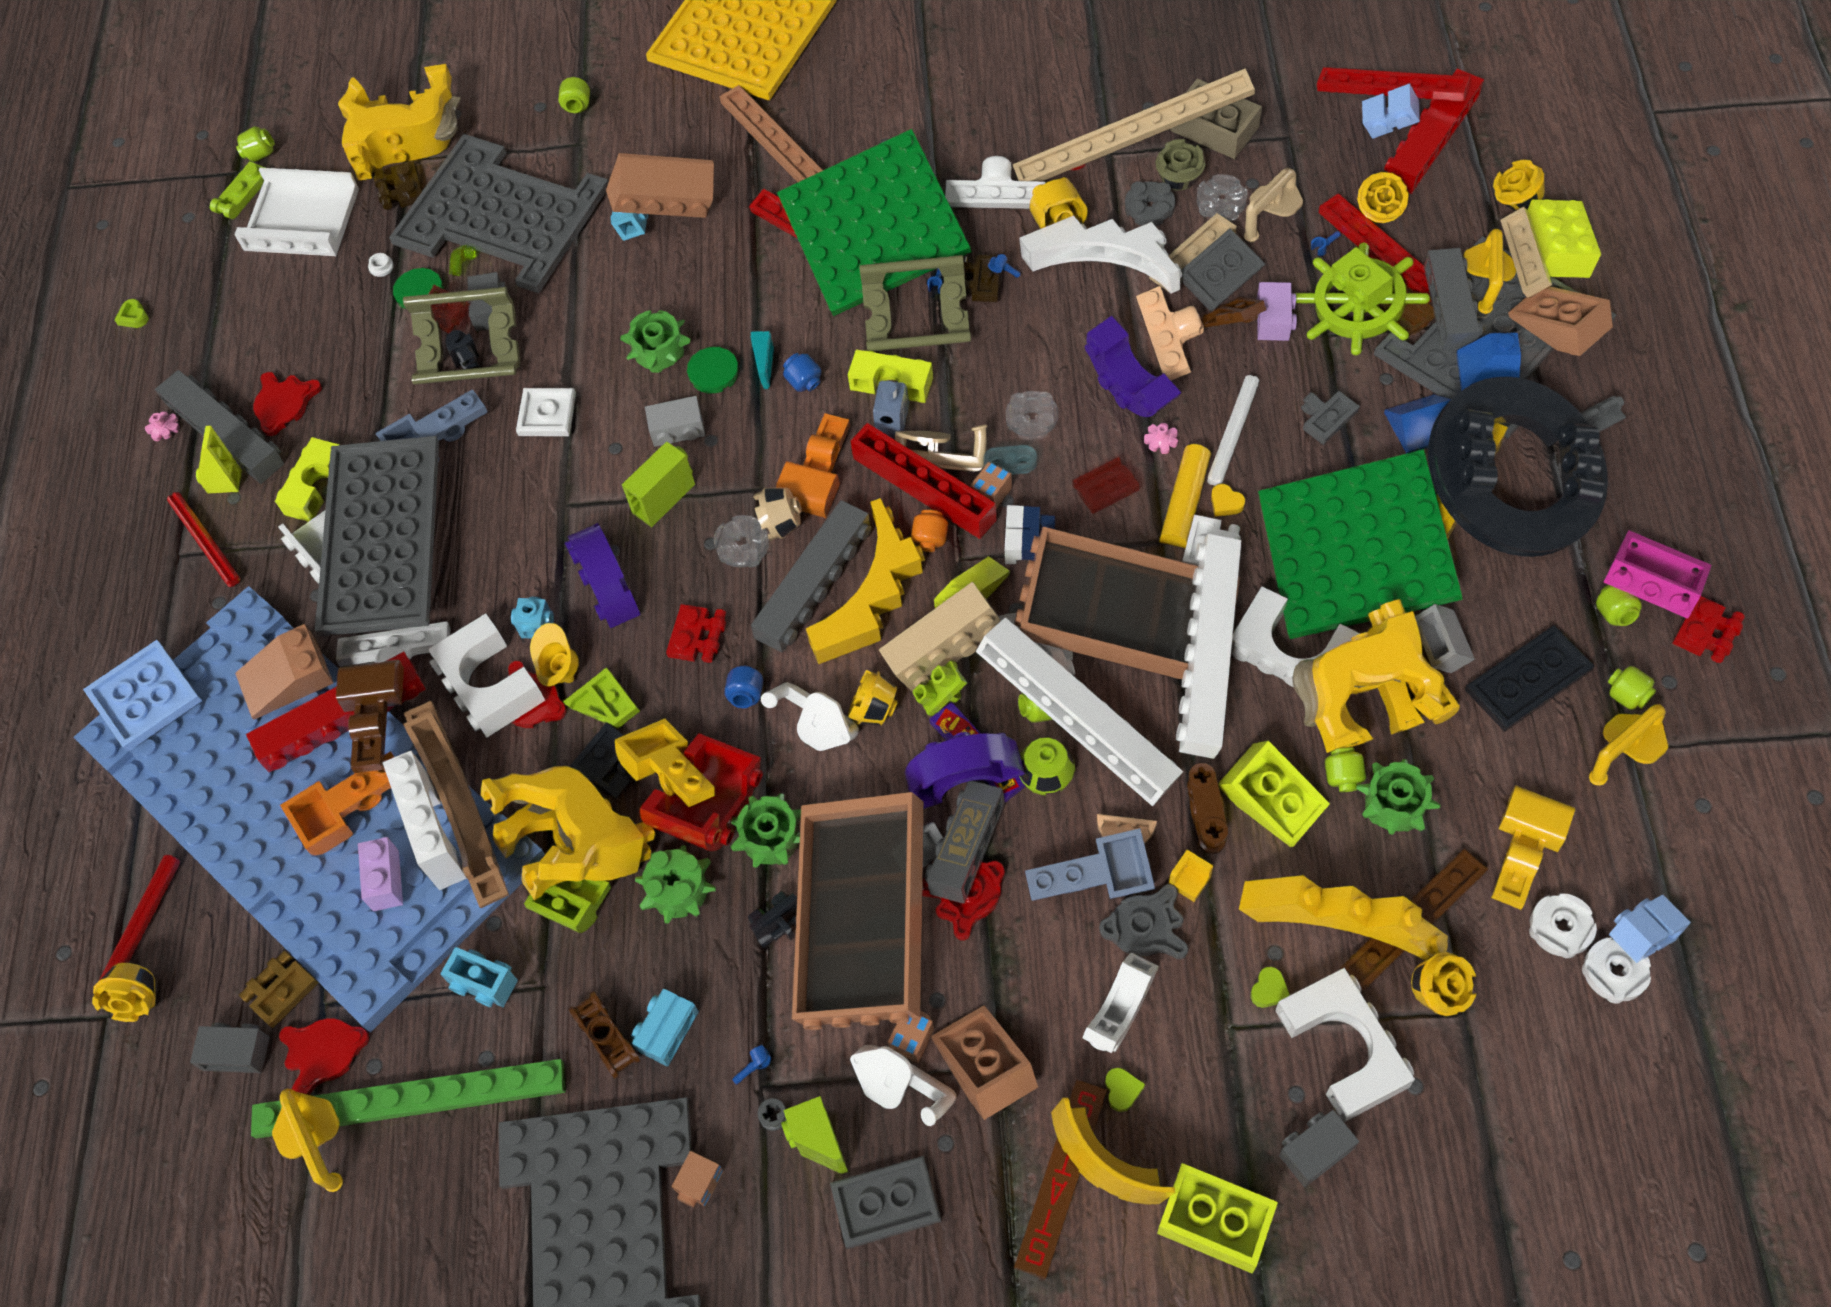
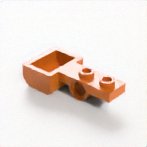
[776,413,850,518]
[280,751,395,855]

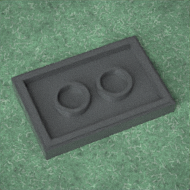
[1180,228,1265,311]
[830,1156,941,1249]

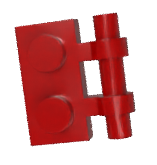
[1672,596,1745,663]
[666,604,726,663]

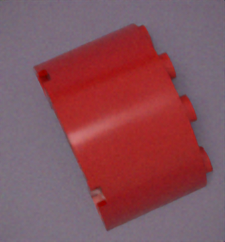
[640,733,763,851]

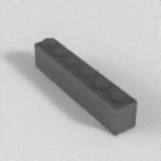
[155,370,284,484]
[751,500,871,653]

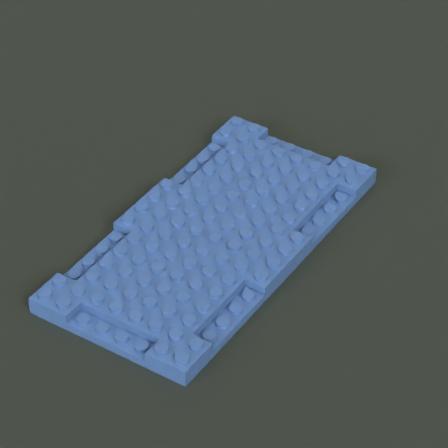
[74,586,545,1032]

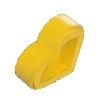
[1211,484,1245,517]

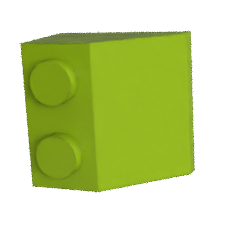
[781,1096,848,1174]

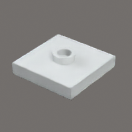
[516,388,576,436]

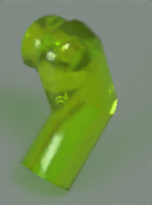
[449,245,476,276]

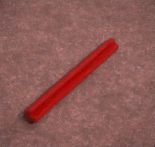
[167,492,241,587]
[99,855,180,980]

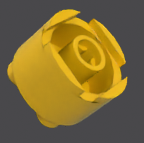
[1029,177,1087,229]

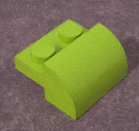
[524,879,611,933]

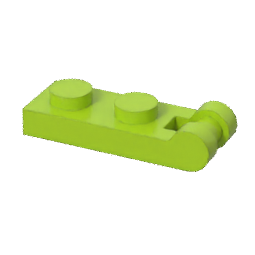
[210,161,265,219]

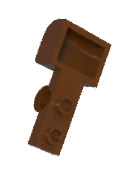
[336,660,404,773]

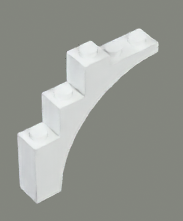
[1020,216,1182,293]

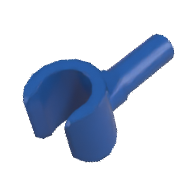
[1311,231,1341,256]
[988,254,1020,278]
[927,268,943,294]
[732,1045,771,1085]

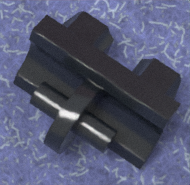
[445,330,480,369]
[748,891,797,948]

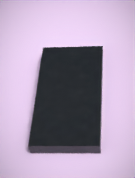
[1465,625,1595,732]

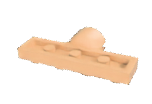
[1136,286,1204,381]

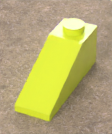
[196,426,242,494]
[934,556,1010,608]

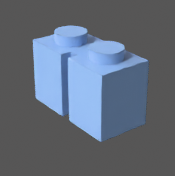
[1362,84,1420,139]
[1609,895,1691,963]

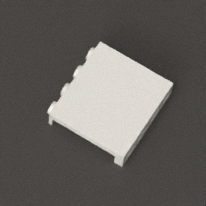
[235,168,359,256]

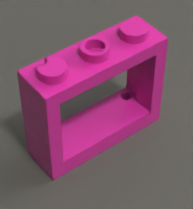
[1604,530,1712,619]

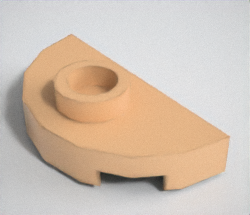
[1097,814,1157,844]

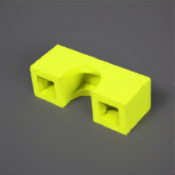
[848,350,933,403]
[275,437,339,522]

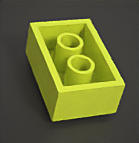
[1527,199,1601,278]
[1157,1163,1278,1273]

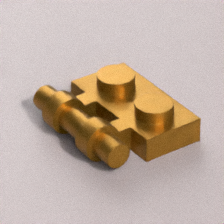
[239,950,318,1028]

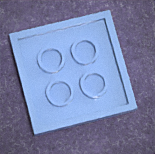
[83,640,202,752]

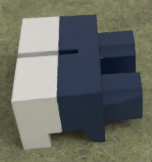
[1005,505,1055,564]

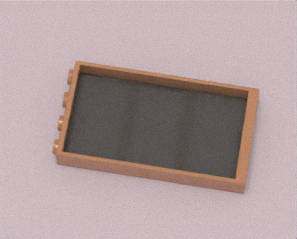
[1014,527,1240,679]
[792,792,923,1030]

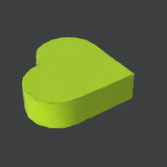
[115,299,149,328]
[1250,967,1290,1008]
[1105,1068,1145,1112]

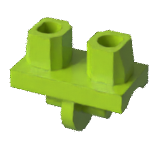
[913,660,967,716]

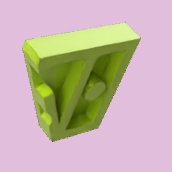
[563,668,640,729]

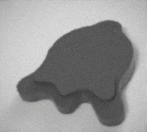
[1099,884,1188,960]

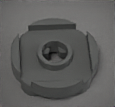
[1125,181,1175,226]

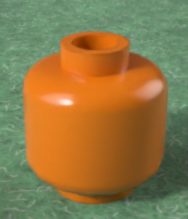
[911,510,948,552]

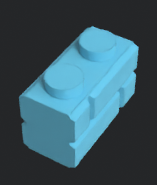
[631,989,699,1066]

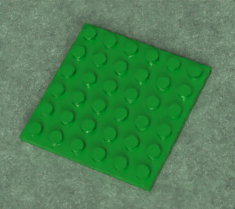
[777,129,971,316]
[1258,449,1463,639]

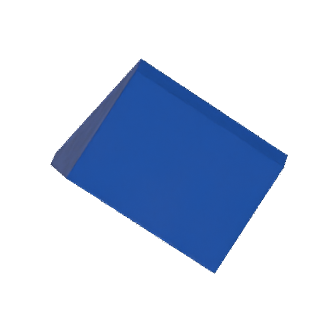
[1384,394,1451,454]

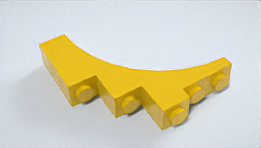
[806,498,925,664]
[1239,875,1448,960]

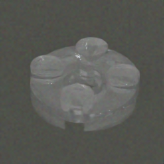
[1196,174,1248,221]
[1006,391,1059,441]
[714,515,769,567]

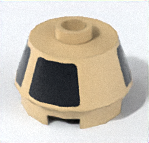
[753,488,802,540]

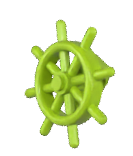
[1296,243,1430,356]

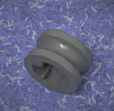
[757,1098,786,1131]

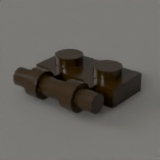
[374,161,422,210]
[961,255,1000,302]

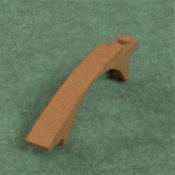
[404,701,509,908]

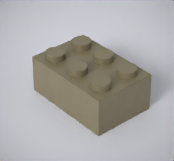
[1171,78,1262,159]

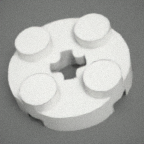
[1529,894,1597,958]
[1582,938,1651,1004]

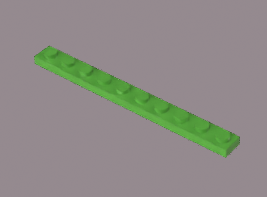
[251,1059,565,1139]

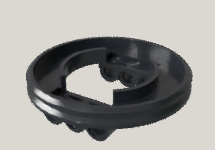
[1428,377,1608,557]

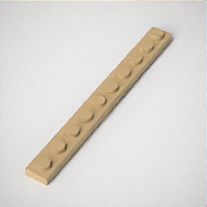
[1013,69,1255,182]

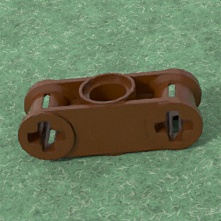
[1187,763,1228,854]
[567,990,641,1079]

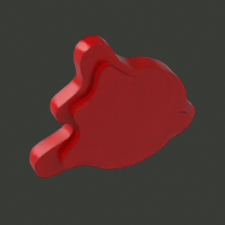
[253,372,322,436]
[508,661,566,728]
[922,861,1005,941]
[279,1018,369,1095]

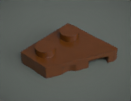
[1200,297,1266,328]

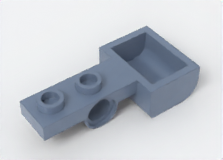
[375,389,487,462]
[1025,828,1155,901]

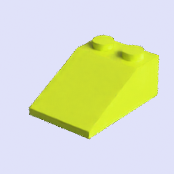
[1218,741,1330,847]

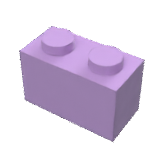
[1257,282,1296,341]
[358,837,403,911]

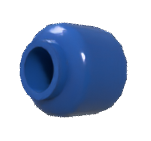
[783,353,822,392]
[724,666,763,709]

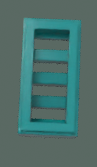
[750,331,774,389]

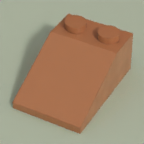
[1508,286,1613,356]
[235,624,334,720]
[931,1005,1038,1120]

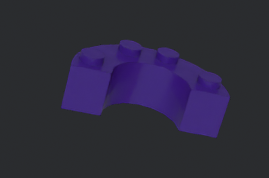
[1085,316,1181,417]
[565,523,641,628]
[905,732,1025,809]

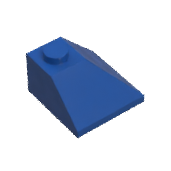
[1456,333,1521,391]

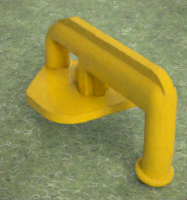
[1463,229,1516,314]
[1589,704,1668,786]
[272,1088,343,1192]

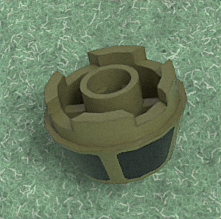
[1155,139,1205,191]

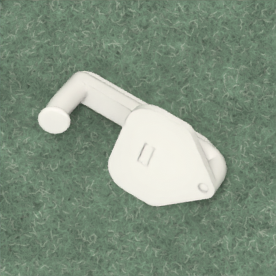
[761,682,859,751]
[850,1045,957,1126]

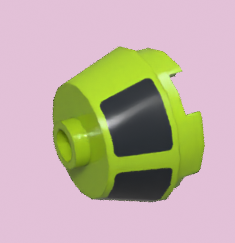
[1019,738,1075,795]

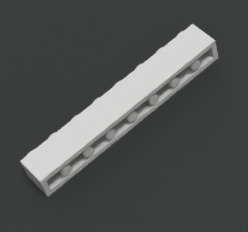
[1176,534,1241,759]
[976,617,1183,806]

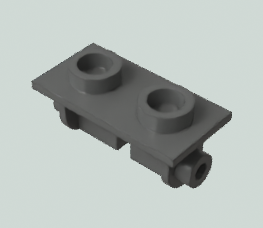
[1581,396,1626,432]

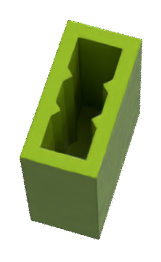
[622,441,695,528]

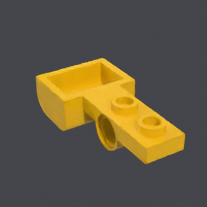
[615,719,715,807]
[1491,785,1575,910]

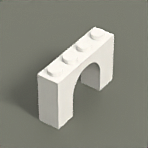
[1231,587,1360,687]
[428,614,545,737]
[383,751,467,890]
[1275,968,1415,1122]

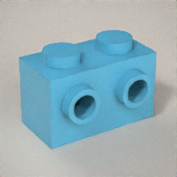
[440,947,518,1007]

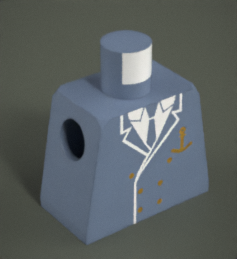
[873,381,910,440]

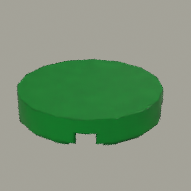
[393,268,444,309]
[687,347,739,394]

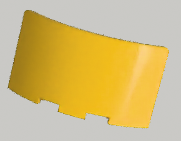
[1051,1097,1175,1204]

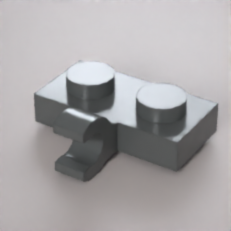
[1301,391,1360,445]

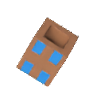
[971,462,1012,509]
[888,1011,934,1064]
[672,1151,724,1207]

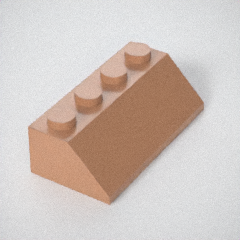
[606,153,714,218]

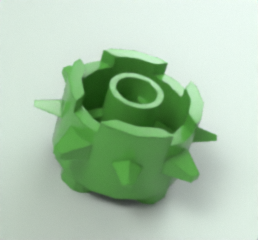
[620,310,691,373]
[1356,759,1440,834]
[730,793,801,868]
[635,845,716,924]

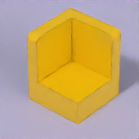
[1169,850,1213,902]

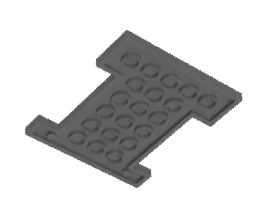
[389,134,609,293]
[1374,236,1616,439]
[499,1098,701,1307]

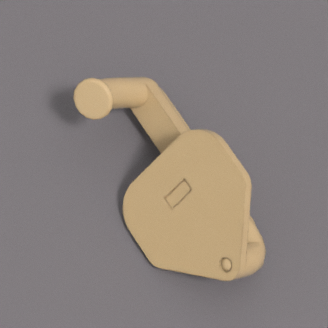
[1244,168,1303,242]
[895,424,987,472]

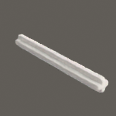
[1207,375,1259,486]

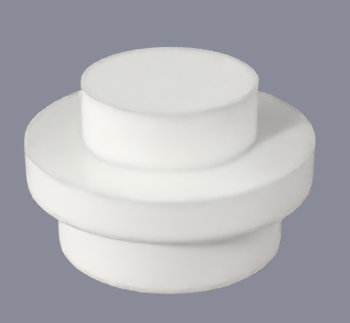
[368,253,394,277]

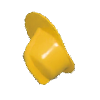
[530,623,579,686]

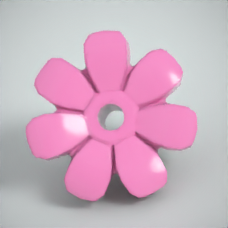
[145,412,180,441]
[1144,423,1178,454]

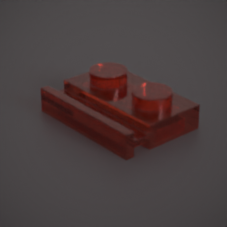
[429,285,470,334]
[1072,457,1140,514]

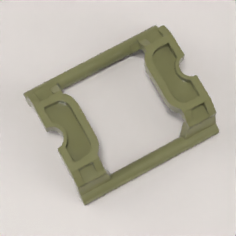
[860,255,971,351]
[403,287,520,385]

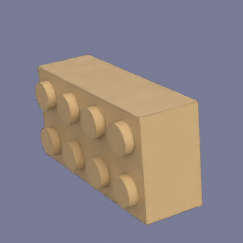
[879,582,1001,692]

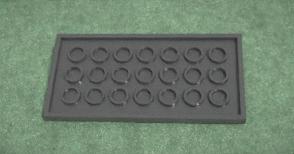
[315,436,439,636]

